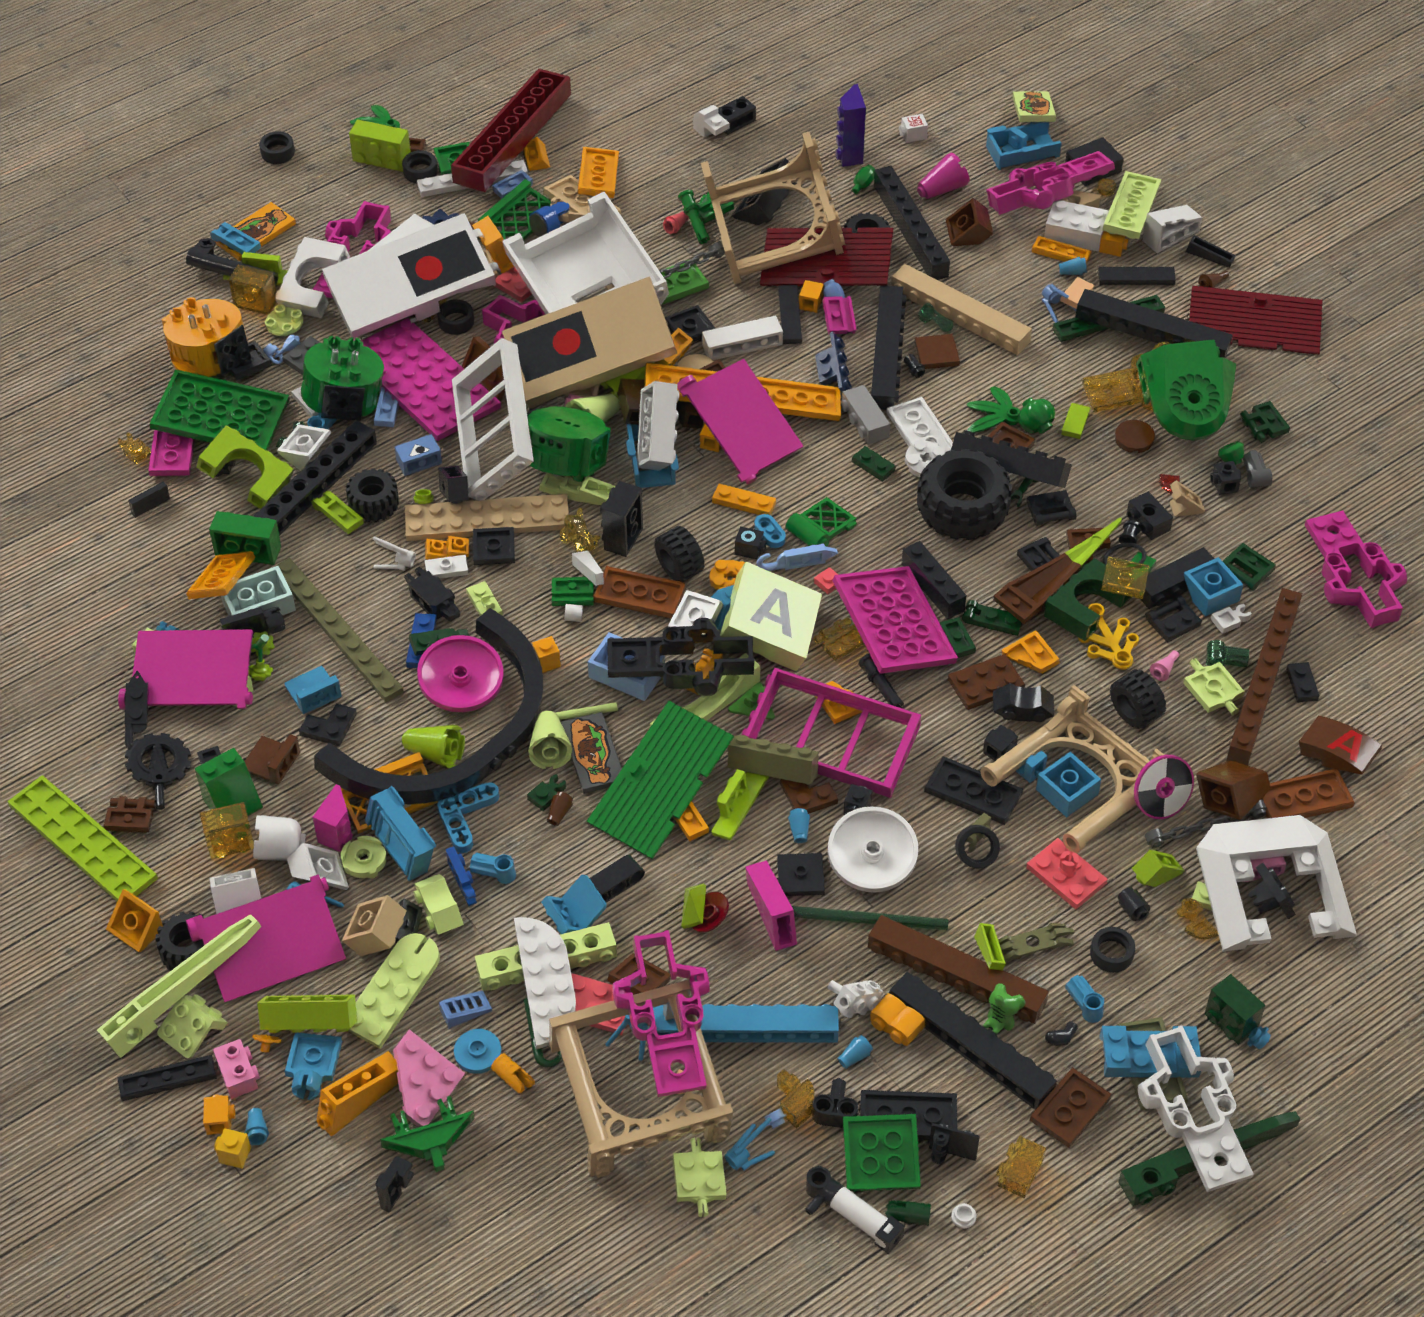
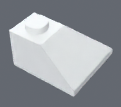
[287,843,349,890]

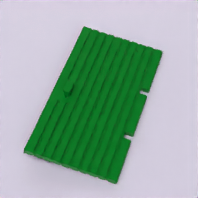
[587,701,734,859]

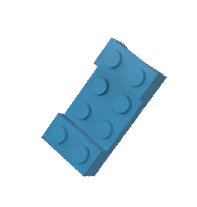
[1099,1026,1201,1078]

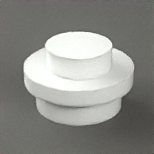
[951,1204,976,1228]

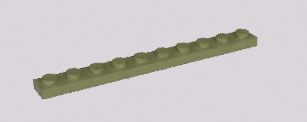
[272,558,404,703]

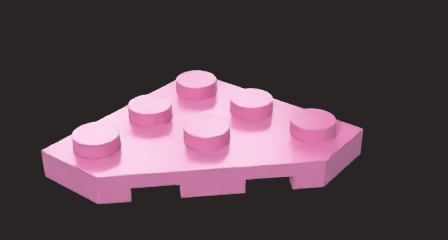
[393,1029,465,1127]

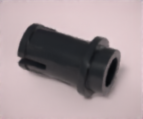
[903,354,925,378]

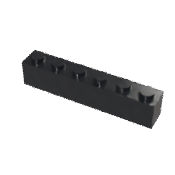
[951,430,1072,488]

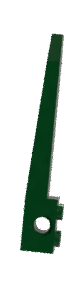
[1118,1111,1300,1207]

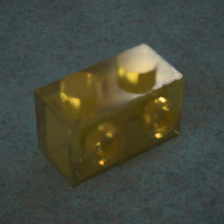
[996,1136,1046,1199]

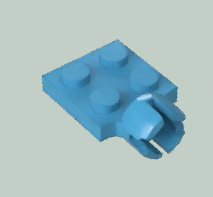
[285,1033,342,1100]

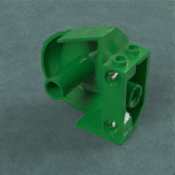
[1136,339,1236,441]

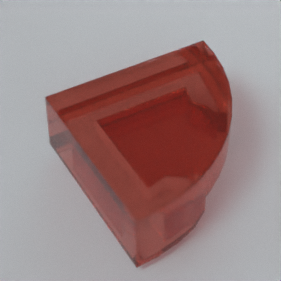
[1159,474,1180,494]

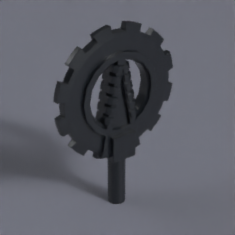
[125,733,191,810]

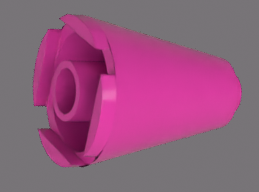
[917,152,970,199]

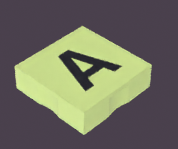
[720,562,822,672]

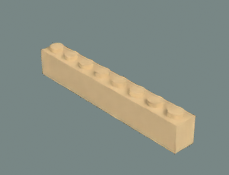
[891,264,1032,355]

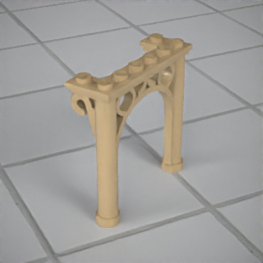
[981,685,1166,853]

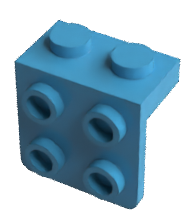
[541,874,607,934]

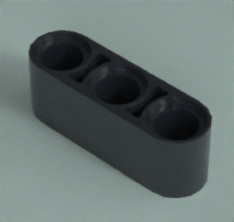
[590,855,645,903]

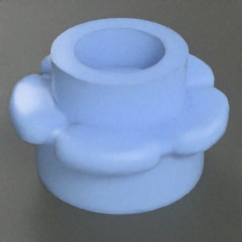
[764,1108,787,1129]

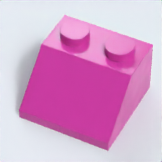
[312,784,353,852]

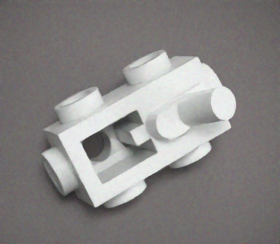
[828,980,883,1018]

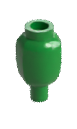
[852,165,875,194]

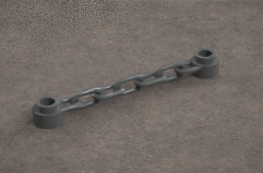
[660,241,725,279]
[1145,800,1267,848]

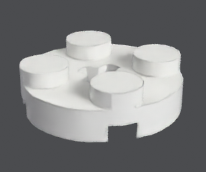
[905,439,945,477]

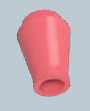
[663,211,689,234]

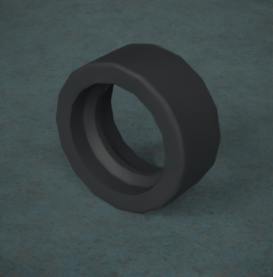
[259,131,295,164]
[402,150,438,184]
[437,299,474,335]
[955,825,1000,869]
[1090,927,1136,973]

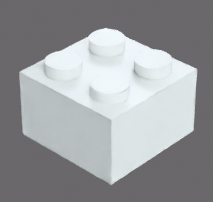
[210,868,261,914]

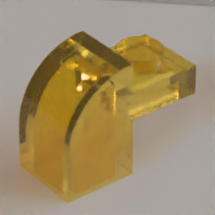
[777,1069,815,1129]

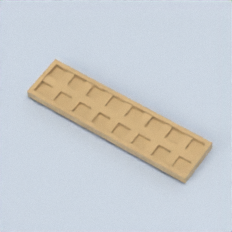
[405,494,570,541]

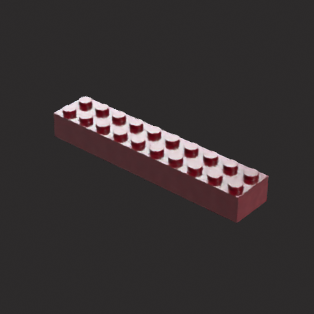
[451,68,571,192]

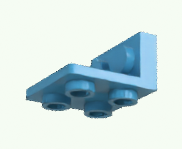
[284,666,342,714]

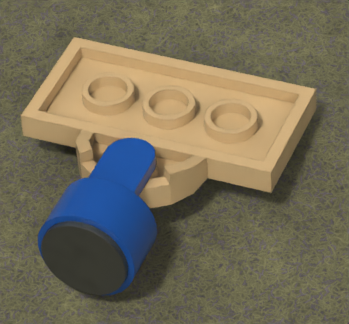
[529,175,621,237]

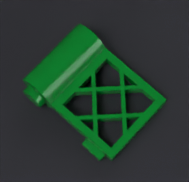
[785,497,857,547]

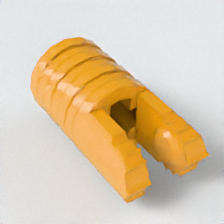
[491,1053,536,1094]

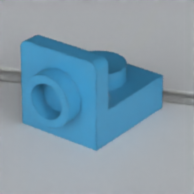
[1001,126,1028,153]
[1016,751,1047,783]

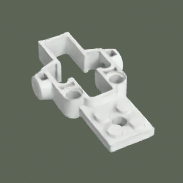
[1138,1026,1254,1192]

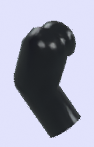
[1045,1021,1078,1046]

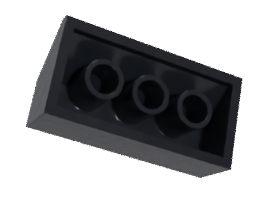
[732,158,796,226]

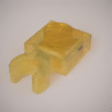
[117,432,151,464]

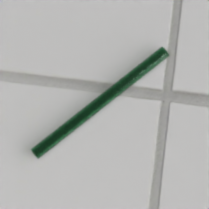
[792,906,948,930]

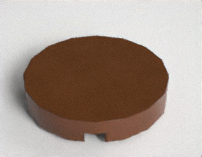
[1115,419,1155,453]

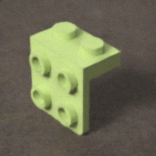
[157,994,228,1058]

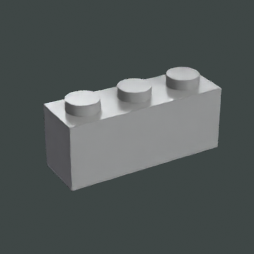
[841,385,890,445]

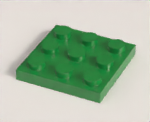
[843,1114,921,1191]

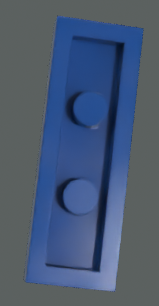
[406,613,437,668]

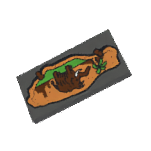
[561,712,622,794]

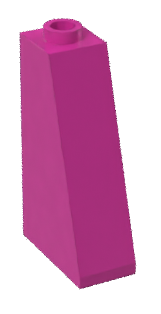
[745,860,797,951]

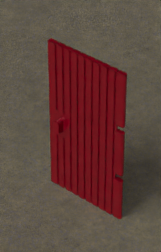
[760,228,894,286]
[1189,286,1323,355]

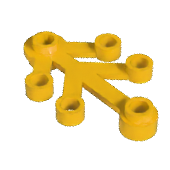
[1078,603,1139,670]

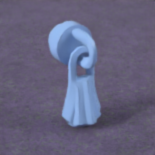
[263,335,300,364]

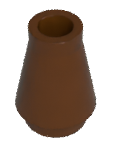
[547,792,573,826]

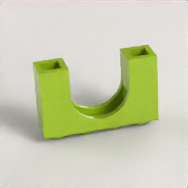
[196,425,294,509]

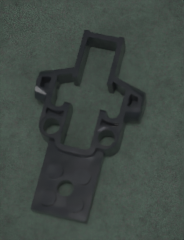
[607,618,754,696]

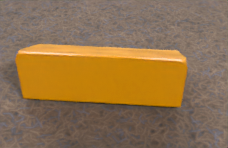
[523,137,550,171]

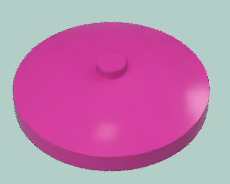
[417,635,503,712]

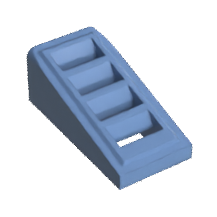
[439,990,492,1028]

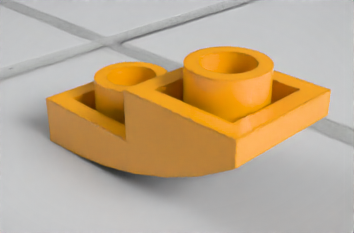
[425,536,469,560]

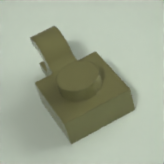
[965,813,991,853]

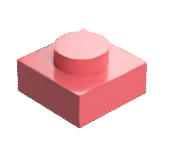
[814,567,838,594]

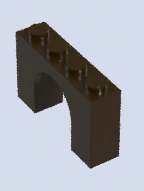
[617,378,703,428]

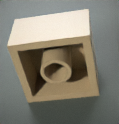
[342,895,406,956]

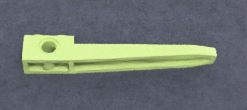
[97,915,261,1058]

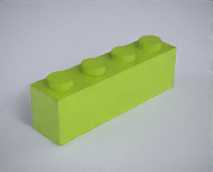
[257,995,357,1033]

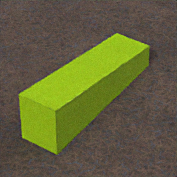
[974,923,1006,970]

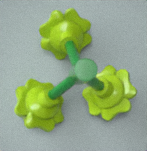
[248,631,275,681]

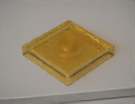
[1101,557,1150,599]

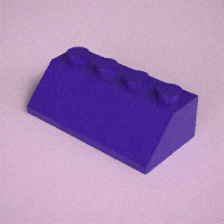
[835,84,866,167]

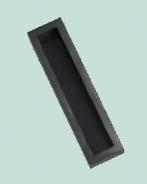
[1186,235,1236,268]

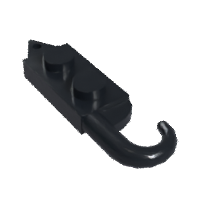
[125,671,149,750]

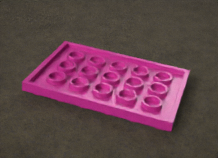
[833,566,958,674]

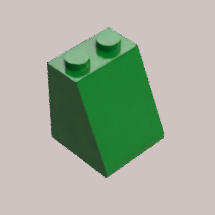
[195,748,263,829]

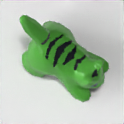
[983,984,1026,1034]

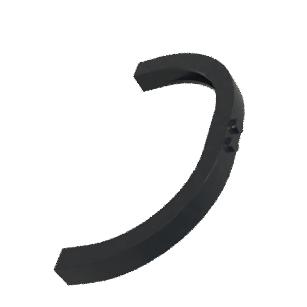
[314,608,543,805]

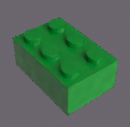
[209,511,281,565]

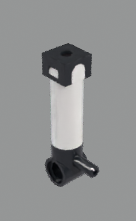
[805,1166,905,1255]

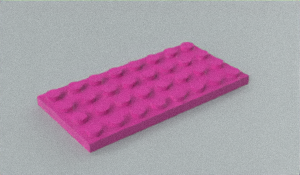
[362,318,501,441]

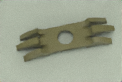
[998,923,1075,963]

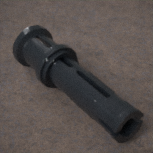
[858,653,904,708]

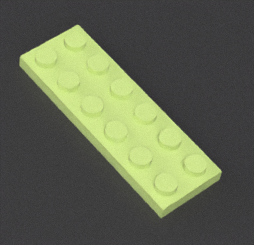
[1103,171,1161,239]

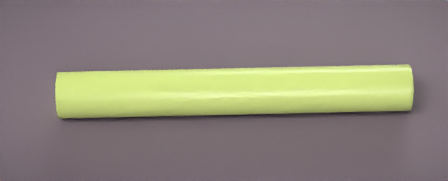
[555,702,618,720]

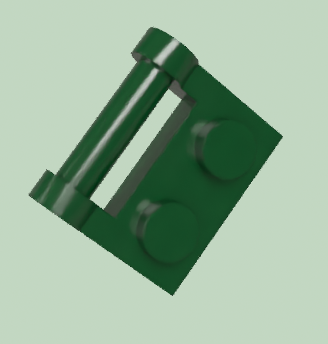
[1222,543,1276,591]

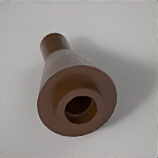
[1198,271,1229,288]

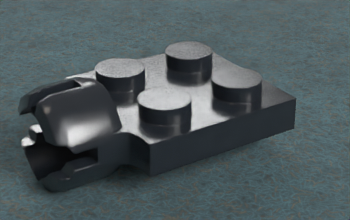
[220,607,285,638]

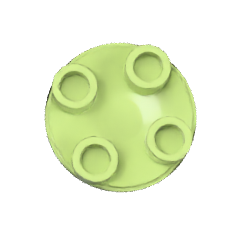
[265,304,304,336]

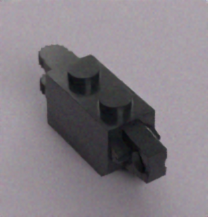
[404,567,460,622]

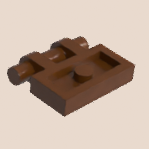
[103,796,156,833]

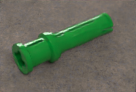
[678,190,710,244]

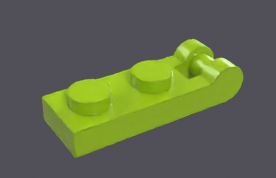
[312,490,364,534]

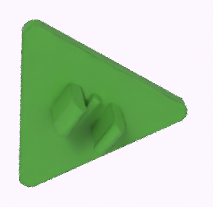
[728,682,775,720]

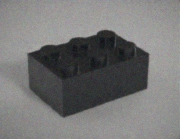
[600,481,643,557]

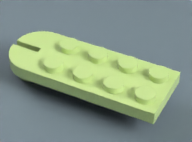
[349,933,440,1049]

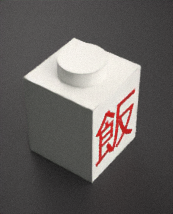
[899,114,928,143]

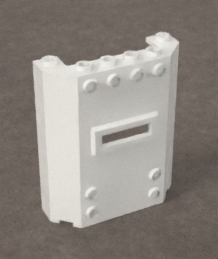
[502,192,669,314]

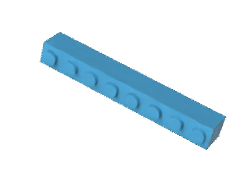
[649,1004,839,1043]

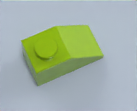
[1132,850,1185,887]

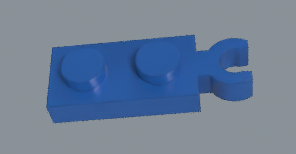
[445,846,477,906]

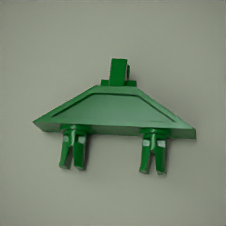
[380,1096,475,1172]

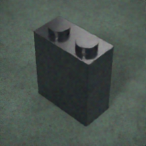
[1065,137,1124,186]

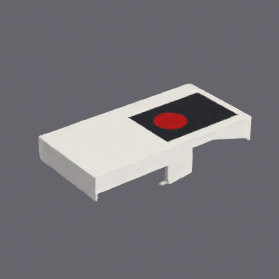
[322,213,500,341]

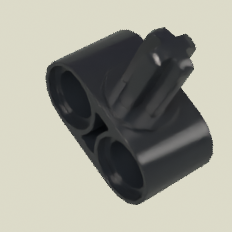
[812,1078,858,1128]

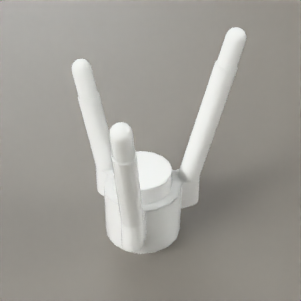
[373,537,416,571]

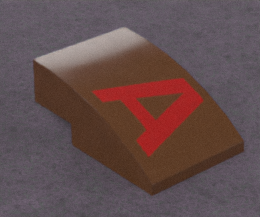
[1299,715,1382,775]

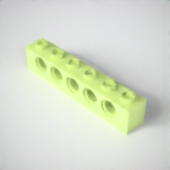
[475,922,617,991]

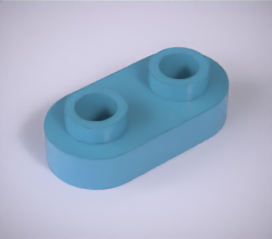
[754,514,786,548]

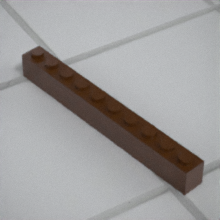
[1226,588,1303,766]

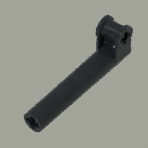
[186,238,278,287]

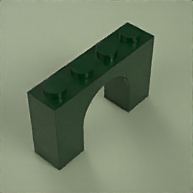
[1044,558,1136,641]

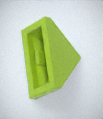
[681,883,706,929]

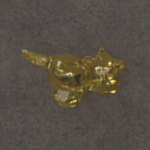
[560,508,601,553]

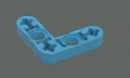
[437,782,500,853]

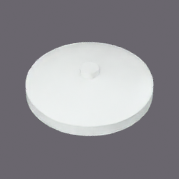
[828,807,918,892]

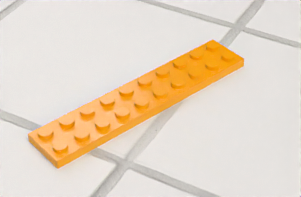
[644,363,841,421]

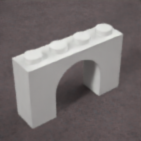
[275,237,350,318]

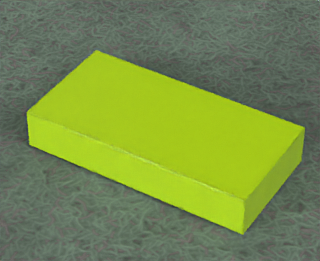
[1061,403,1091,439]

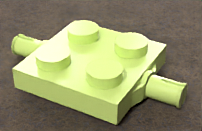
[1183,658,1245,715]
[673,1137,727,1217]

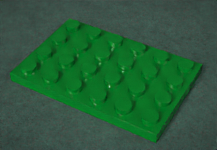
[150,369,289,451]

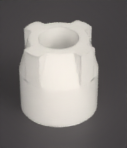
[564,604,583,622]

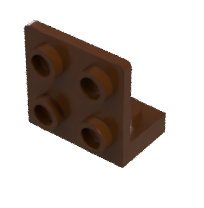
[244,734,300,785]

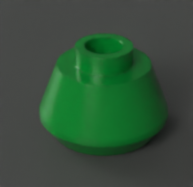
[1218,441,1244,465]

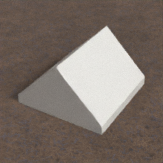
[277,424,331,471]

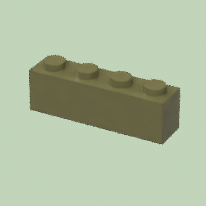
[727,735,819,785]

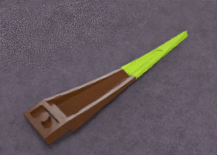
[993,518,1122,624]

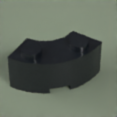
[993,683,1054,722]

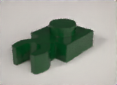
[527,774,566,811]

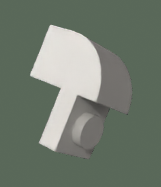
[693,105,729,138]

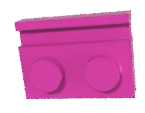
[822,296,857,334]

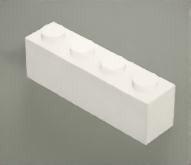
[702,316,783,360]

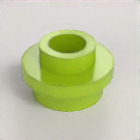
[413,489,434,504]

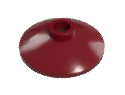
[692,892,729,933]

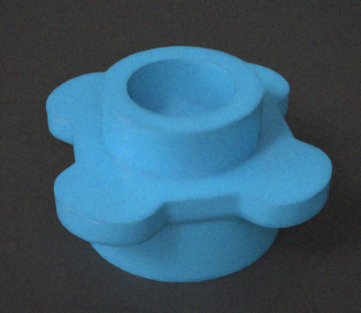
[1247,1026,1271,1049]

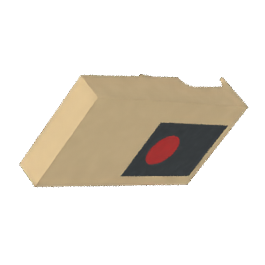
[502,276,677,409]

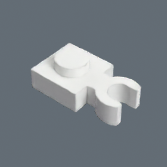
[1211,604,1251,634]

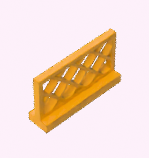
[341,752,438,834]

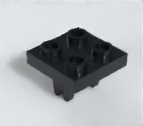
[1249,863,1296,919]

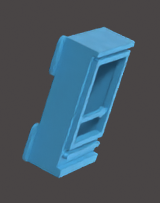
[986,122,1061,170]
[626,424,679,488]
[365,786,436,881]

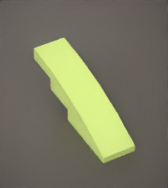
[539,473,616,505]

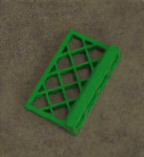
[478,179,551,241]

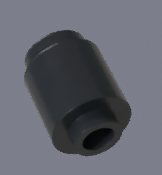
[1118,887,1150,921]

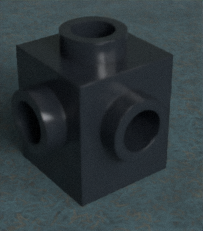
[1210,461,1241,495]

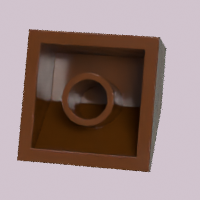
[945,198,993,246]

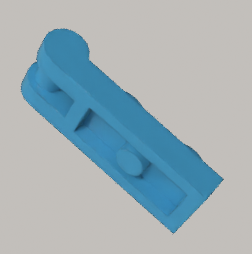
[210,222,261,254]

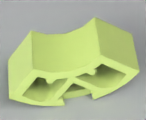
[413,874,464,935]

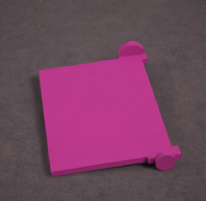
[677,359,804,485]
[118,630,253,710]
[186,874,346,1003]

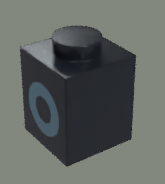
[734,526,767,560]

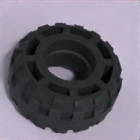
[917,449,1012,540]

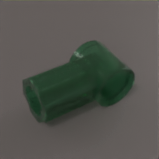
[1206,640,1250,667]

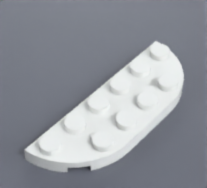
[514,917,576,1049]

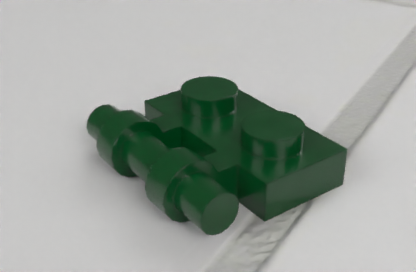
[1240,401,1290,443]

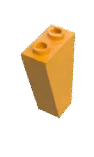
[316,1051,398,1136]

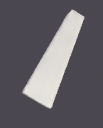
[572,551,604,586]

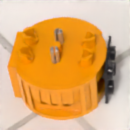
[161,297,251,377]

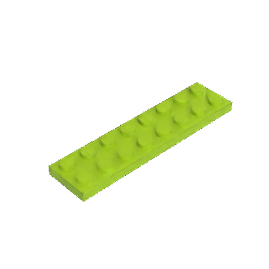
[7,775,158,901]

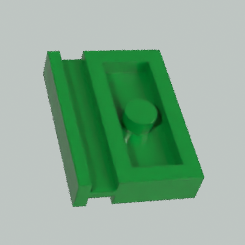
[551,577,594,606]

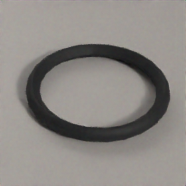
[1103,543,1146,573]

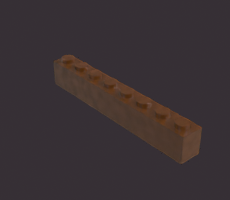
[868,915,1049,1024]

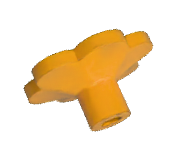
[252,1034,281,1053]

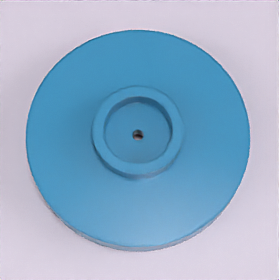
[454,1029,502,1074]

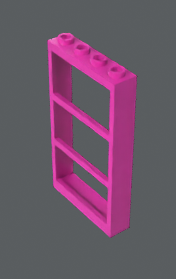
[742,668,921,798]

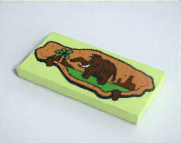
[1013,91,1056,122]

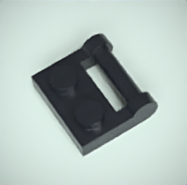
[1026,490,1077,526]
[1017,537,1060,571]
[1145,595,1202,643]

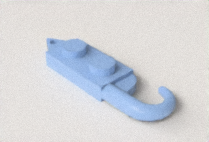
[756,544,838,571]

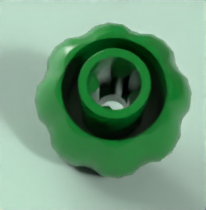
[1019,397,1055,435]

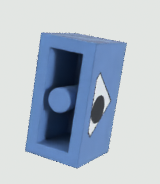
[394,434,442,476]

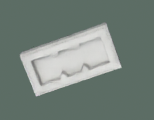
[425,555,468,579]

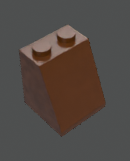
[1196,760,1271,820]

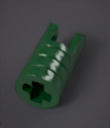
[885,1200,931,1226]

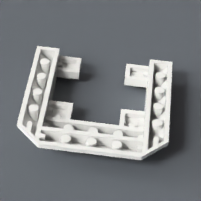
[1196,815,1357,952]

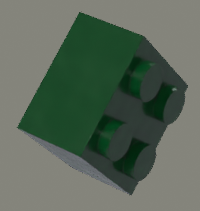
[1205,974,1265,1045]

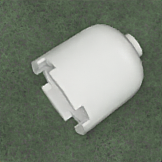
[253,815,306,861]

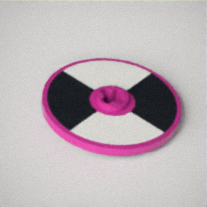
[1134,754,1194,819]

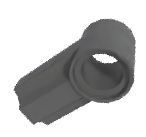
[1243,450,1272,488]

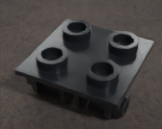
[929,1123,980,1164]

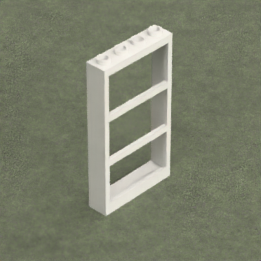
[452,338,534,501]

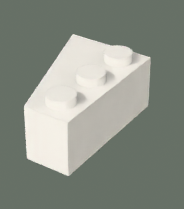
[1143,205,1202,253]

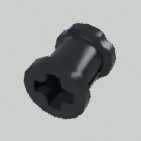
[1119,520,1142,544]

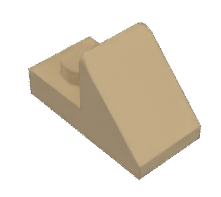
[1062,190,1101,208]
[1170,480,1205,517]

